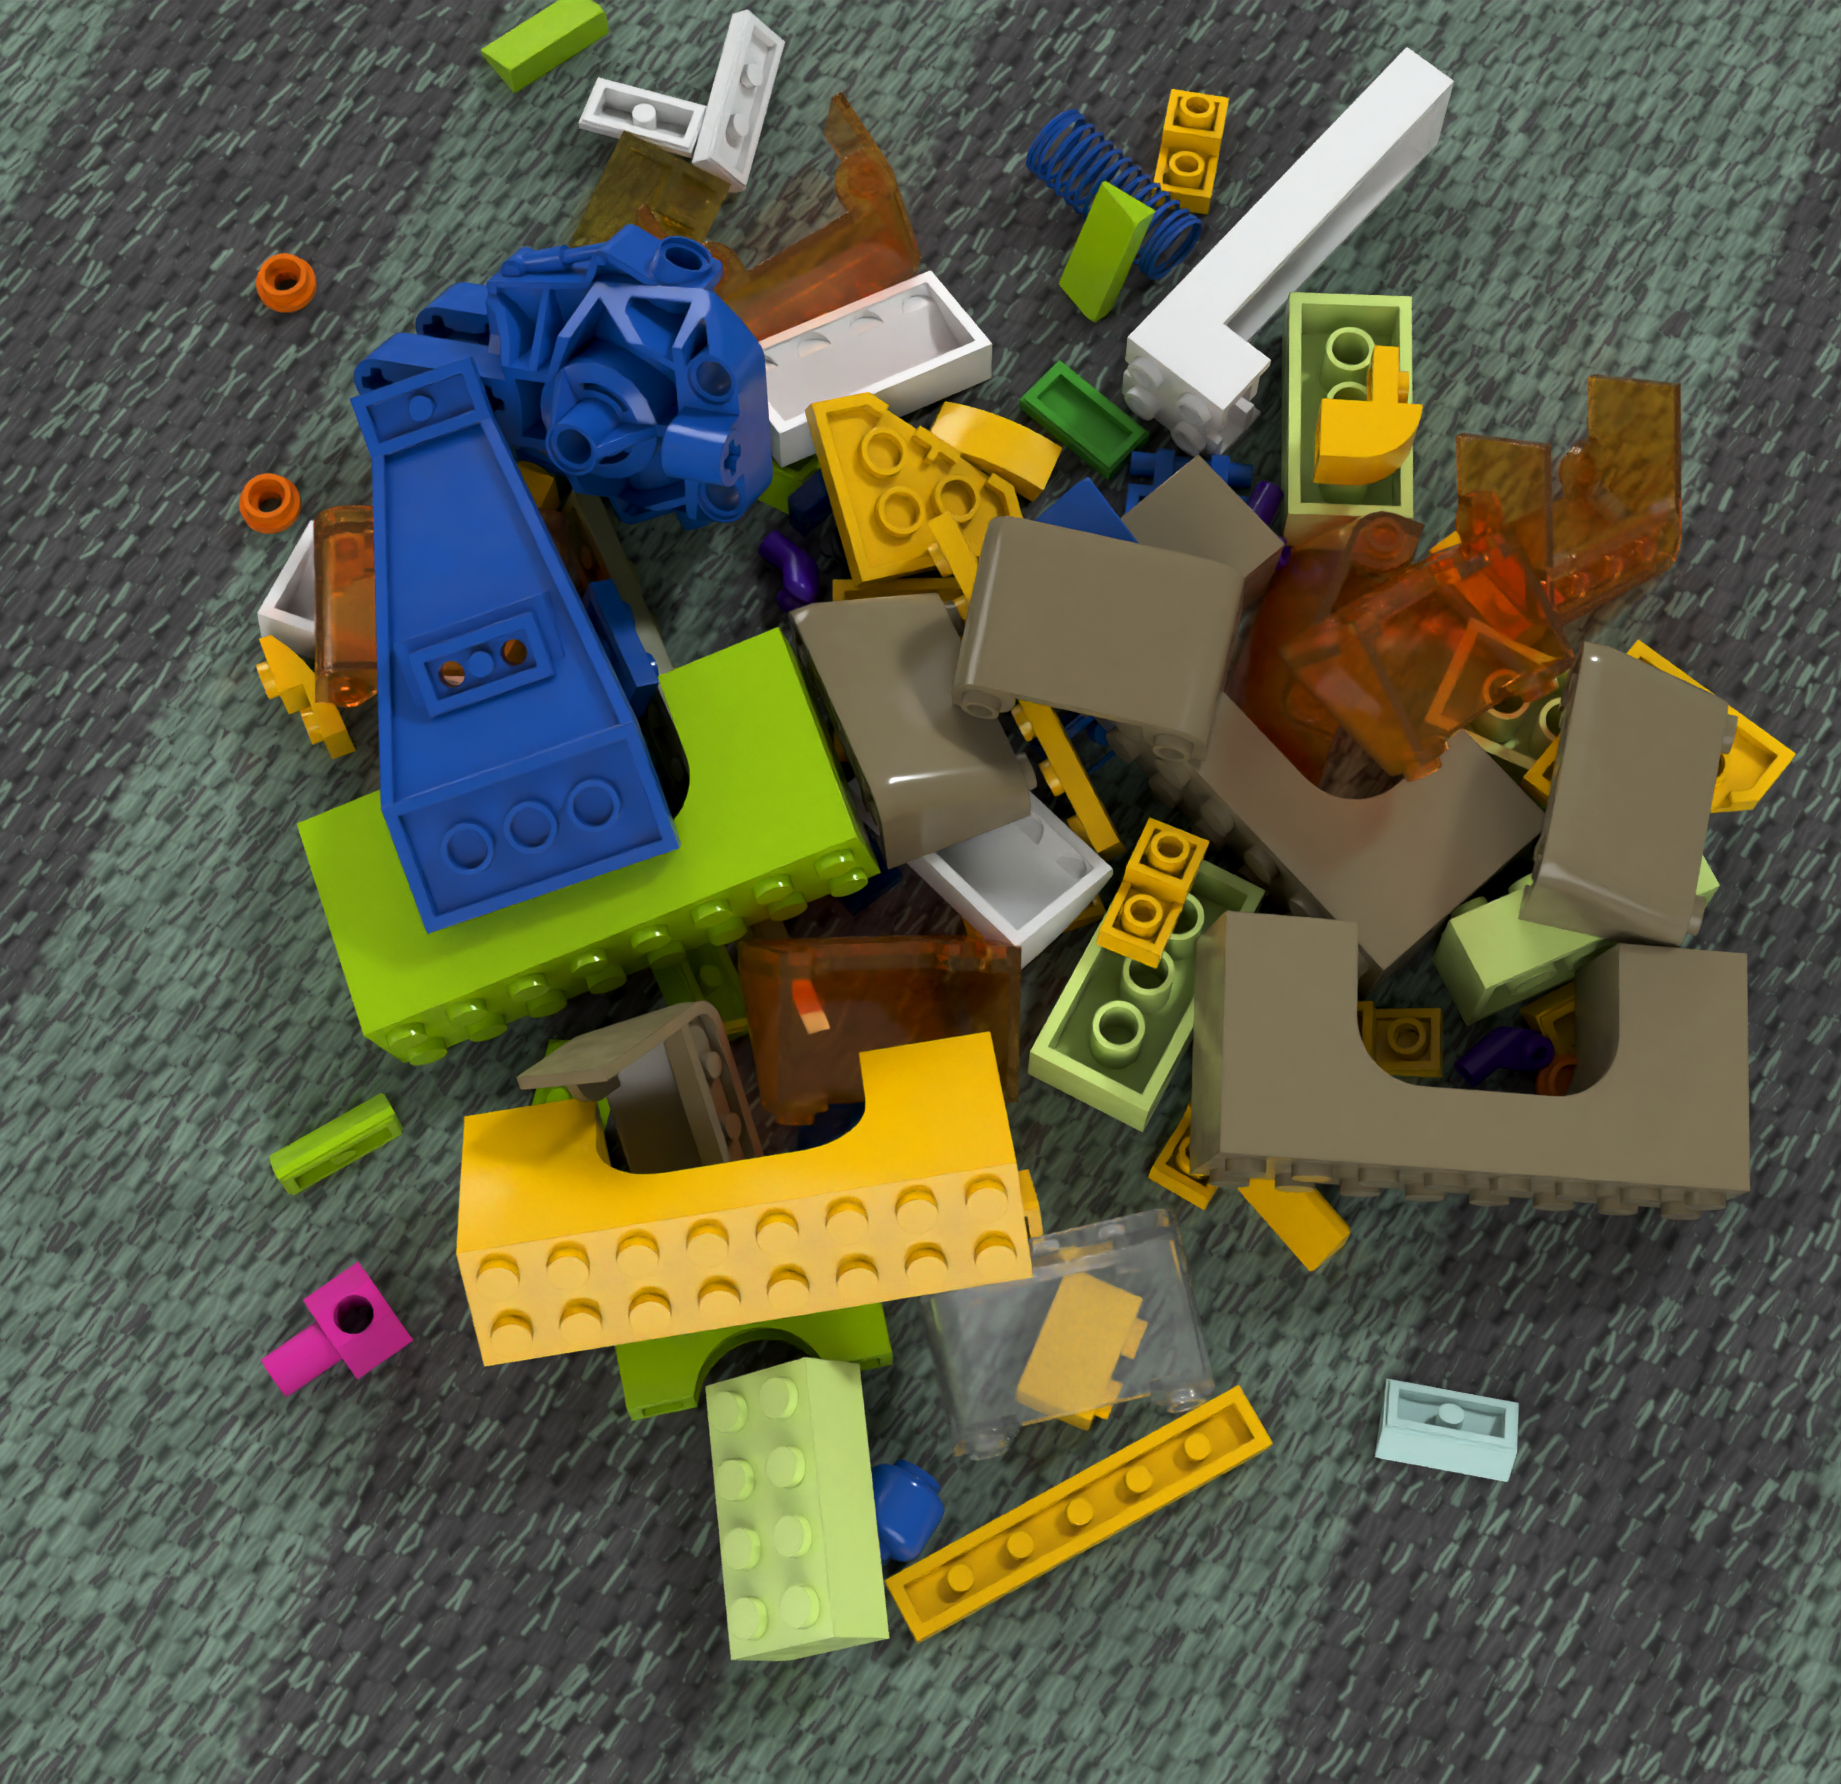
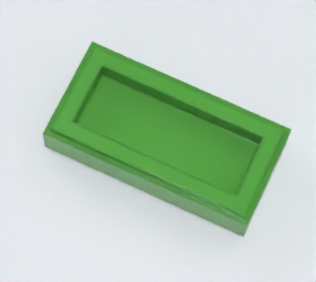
[1019,360,1150,481]

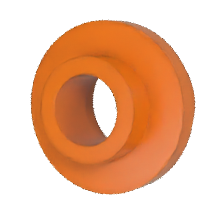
[256,253,317,313]
[239,473,302,534]

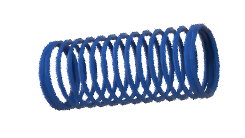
[1026,109,1202,280]

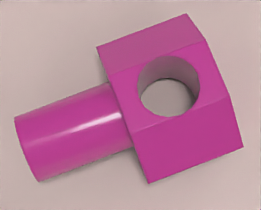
[261,1262,413,1398]

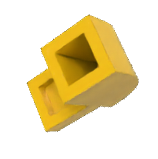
[1313,345,1423,485]

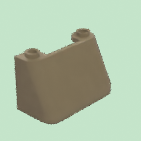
[951,516,1245,762]
[788,592,1037,870]
[1518,641,1738,948]

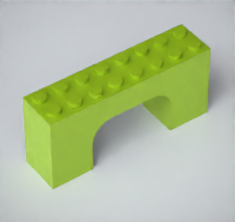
[296,627,881,1066]

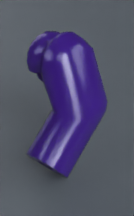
[1454,1026,1555,1087]

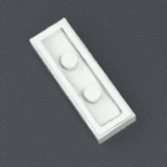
[692,9,785,193]

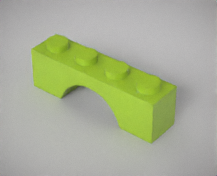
[615,1302,893,1421]

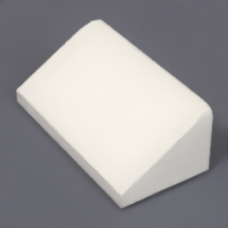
[579,77,707,158]

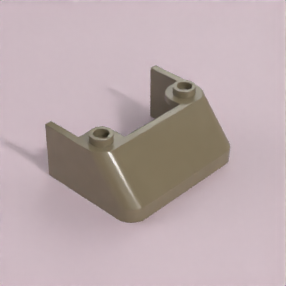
[516,1001,764,1174]

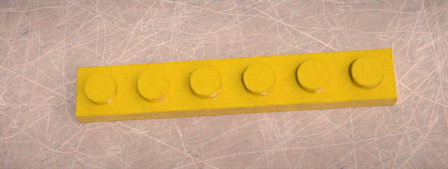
[926,510,1127,862]
[884,1385,1273,1644]

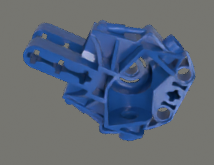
[354,224,773,530]

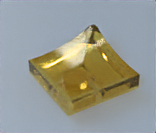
[569,131,731,249]

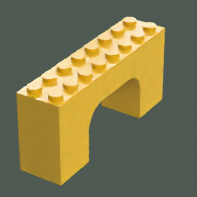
[456,1031,1033,1367]

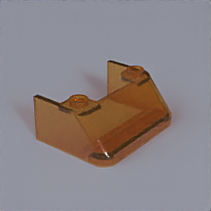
[635,92,920,341]
[1455,374,1682,626]

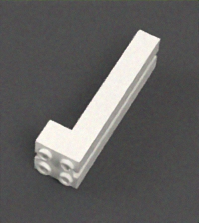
[1121,47,1454,460]

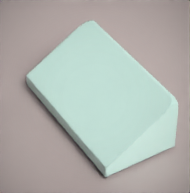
[1375,1378,1519,1482]

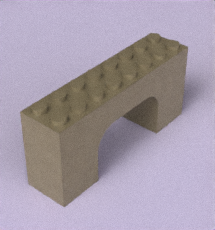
[1079,454,1545,1001]
[1189,911,1750,1220]

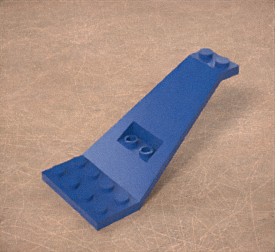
[350,356,682,934]

